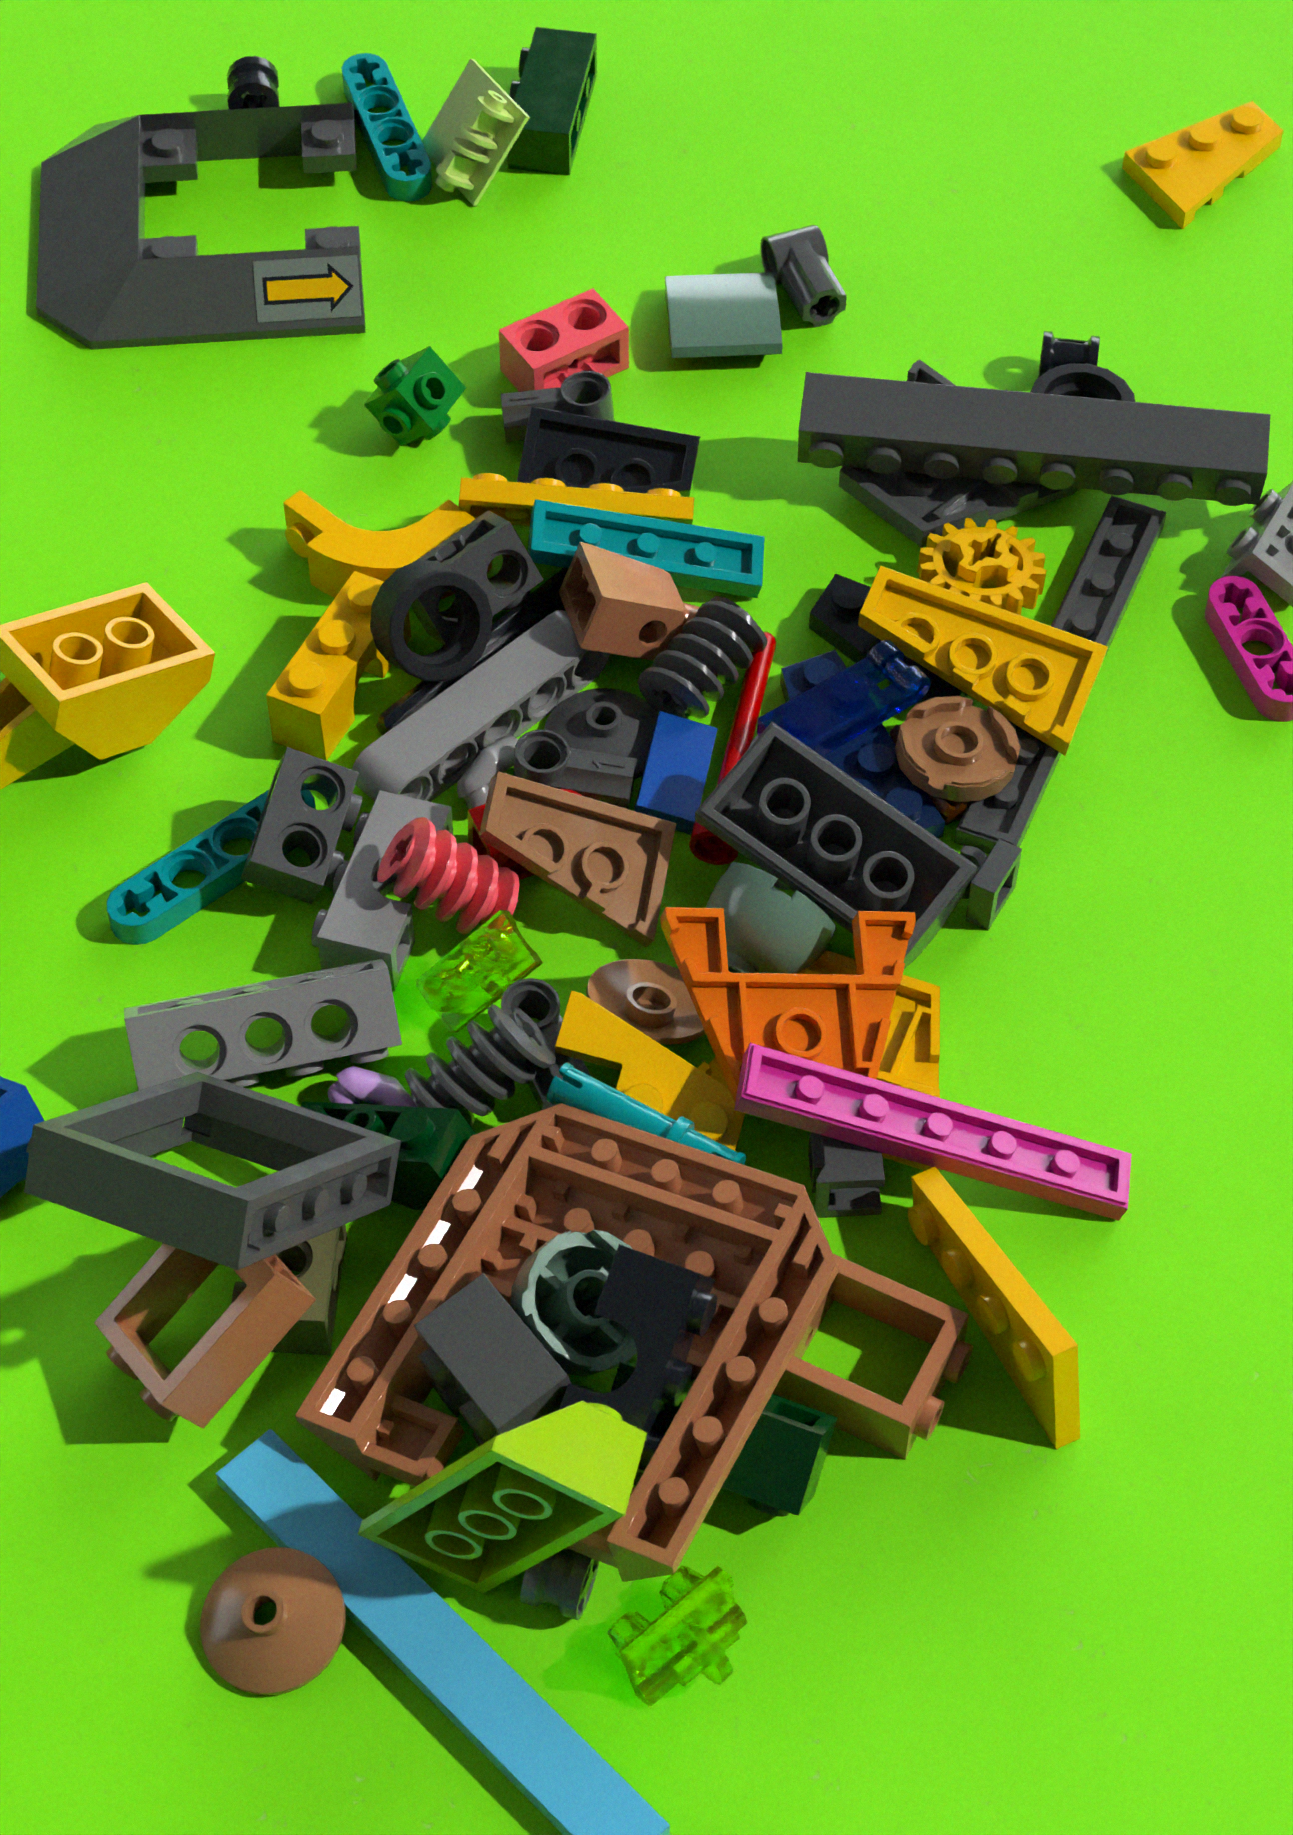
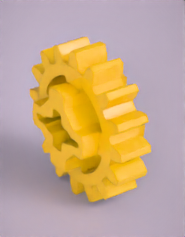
[917,518,1047,615]

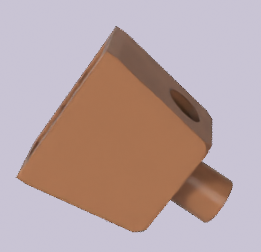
[559,542,699,661]

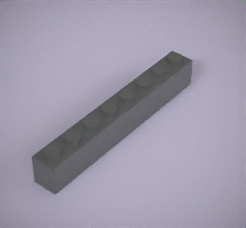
[798,372,1271,506]

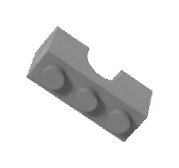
[311,790,454,992]

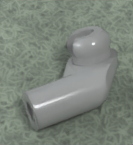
[457,735,518,809]

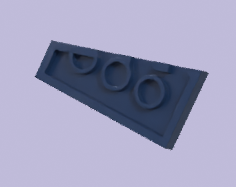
[780,650,945,839]

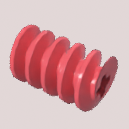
[377,817,520,947]

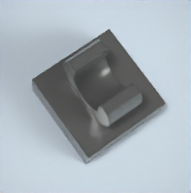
[960,839,1022,930]

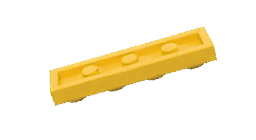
[459,473,694,526]

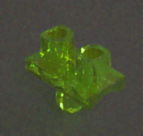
[415,910,543,1033]
[607,1565,748,1707]

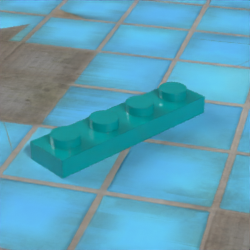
[528,499,765,598]

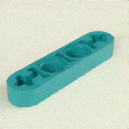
[342,53,432,202]
[107,790,316,945]

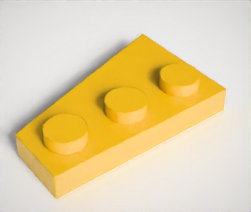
[1122,101,1283,230]

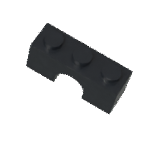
[559,1244,717,1486]

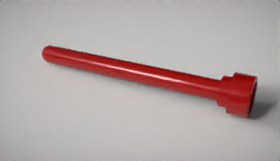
[689,632,776,865]

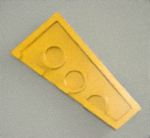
[908,1167,1080,1449]

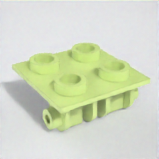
[422,58,530,206]

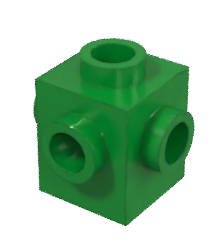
[364,346,466,446]

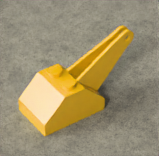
[0,582,215,790]

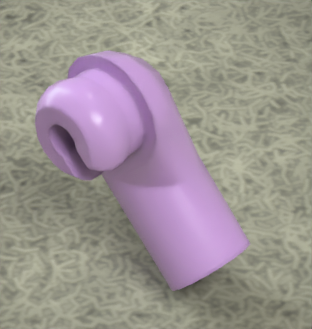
[328,1066,416,1107]

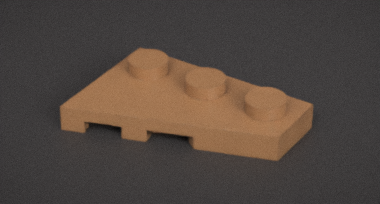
[479,771,676,947]

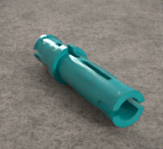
[546,1062,746,1165]

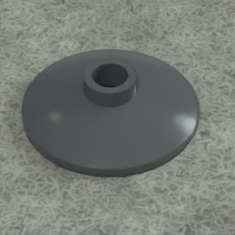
[544,688,658,780]

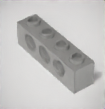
[124,958,402,1091]

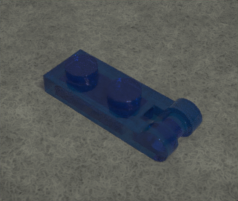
[757,640,931,757]

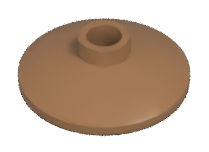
[586,959,705,1045]
[200,1547,346,1696]

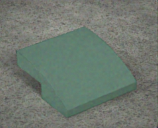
[665,272,782,358]

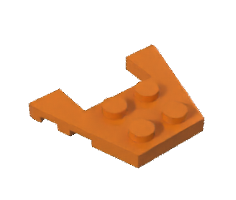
[660,907,916,1103]

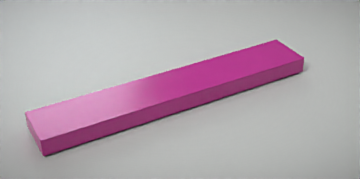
[734,1043,1132,1221]

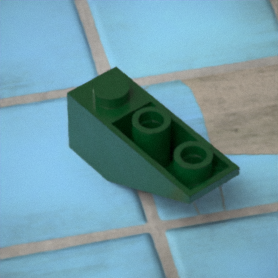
[300,1101,475,1210]

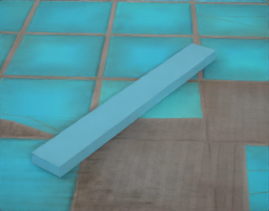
[216,1428,670,1835]

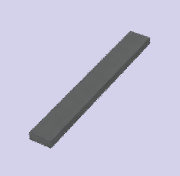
[954,496,1166,854]

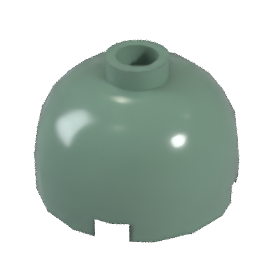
[706,862,836,974]
[511,1230,637,1376]

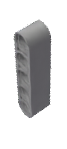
[351,610,610,802]

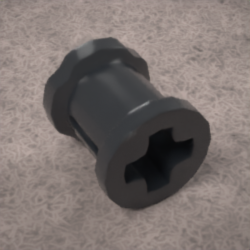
[1038,331,1100,378]

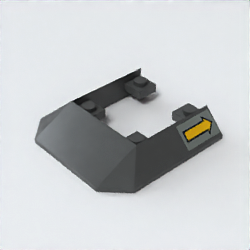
[36,103,366,350]

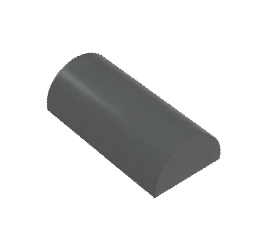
[695,722,978,969]

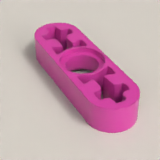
[1205,576,1293,722]

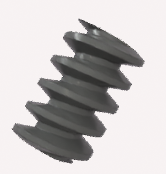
[637,596,768,719]
[405,1004,556,1128]

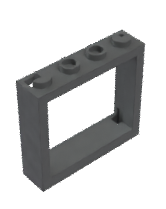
[24,1072,401,1270]

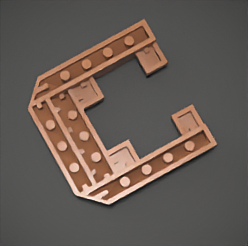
[295,1103,839,1582]

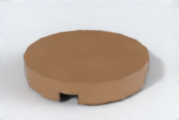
[895,696,1020,802]

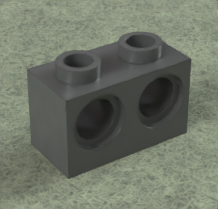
[411,510,544,645]
[240,747,363,904]

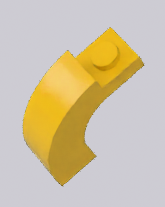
[283,490,492,600]

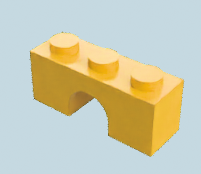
[266,571,411,761]

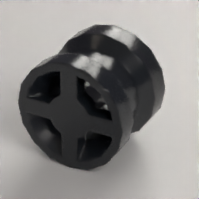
[227,56,280,110]

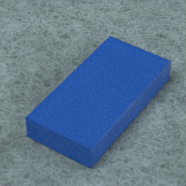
[634,711,718,835]

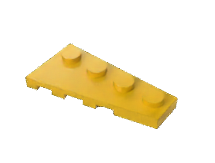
[858,566,1108,756]

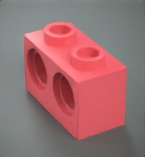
[499,288,629,392]

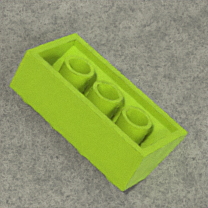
[358,1401,647,1593]

